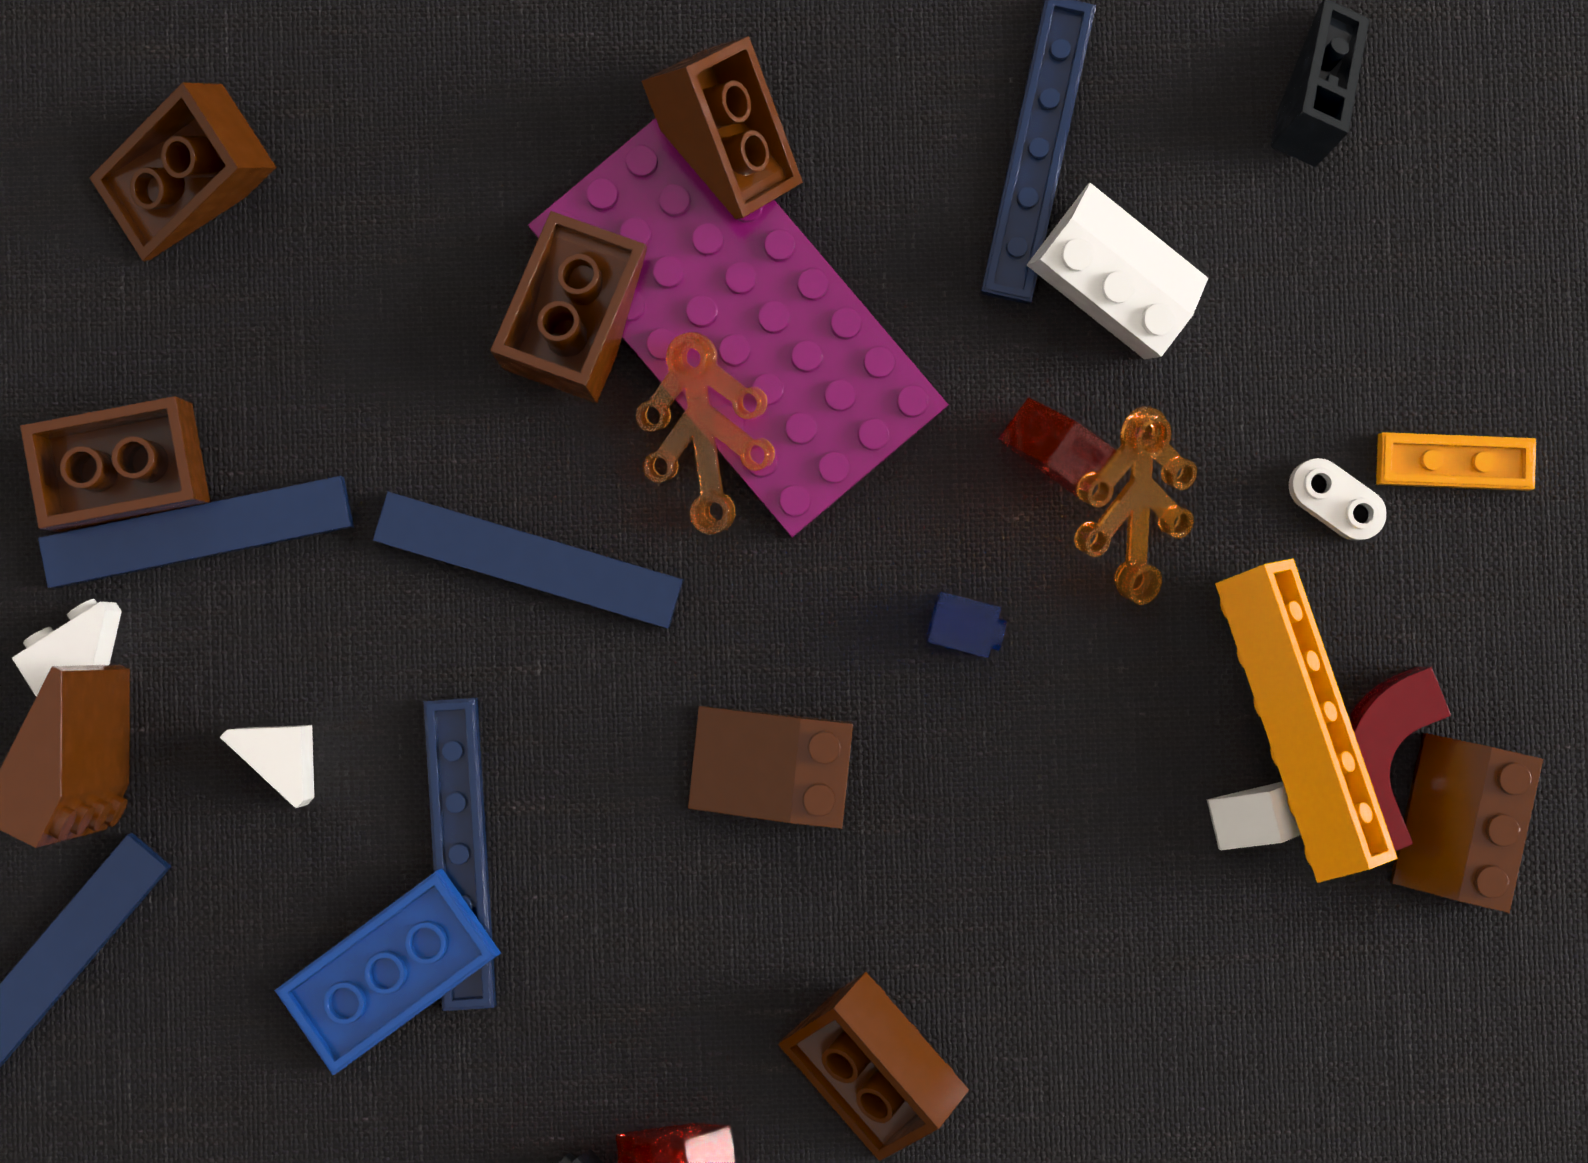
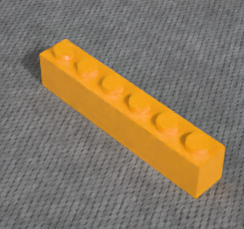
[1215,559,1398,883]

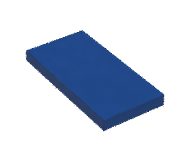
[275,869,501,1075]

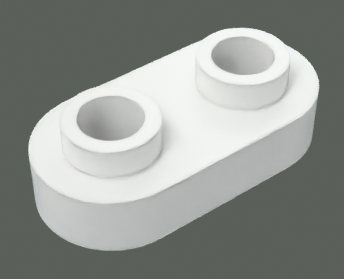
[1289,458,1386,541]

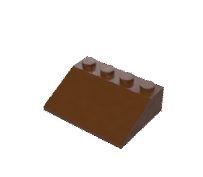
[0,665,130,848]

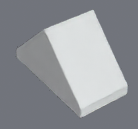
[220,725,314,808]
[1207,781,1301,850]

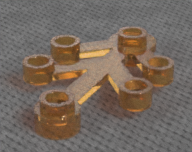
[636,332,775,535]
[1075,406,1197,605]

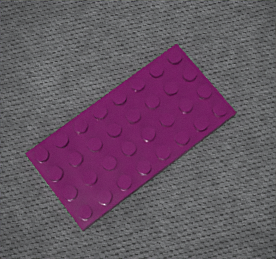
[528,118,949,538]

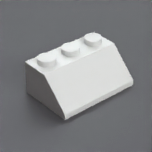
[1027,183,1208,359]

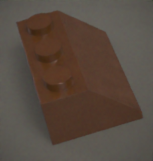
[1390,733,1544,913]
[778,972,969,1161]

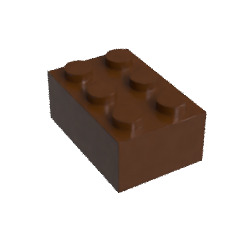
[20,396,210,532]

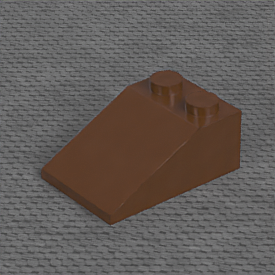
[641,36,803,219]
[89,82,277,261]
[490,211,647,403]
[688,706,853,829]

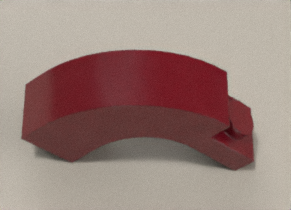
[1348,667,1451,851]

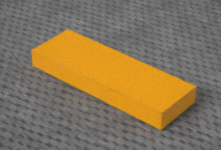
[1376,432,1536,491]

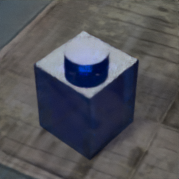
[925,592,1007,658]

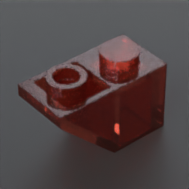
[998,397,1119,499]
[616,1123,735,1163]

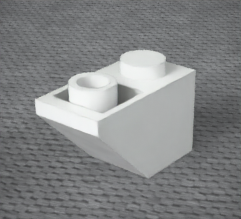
[12,599,122,697]

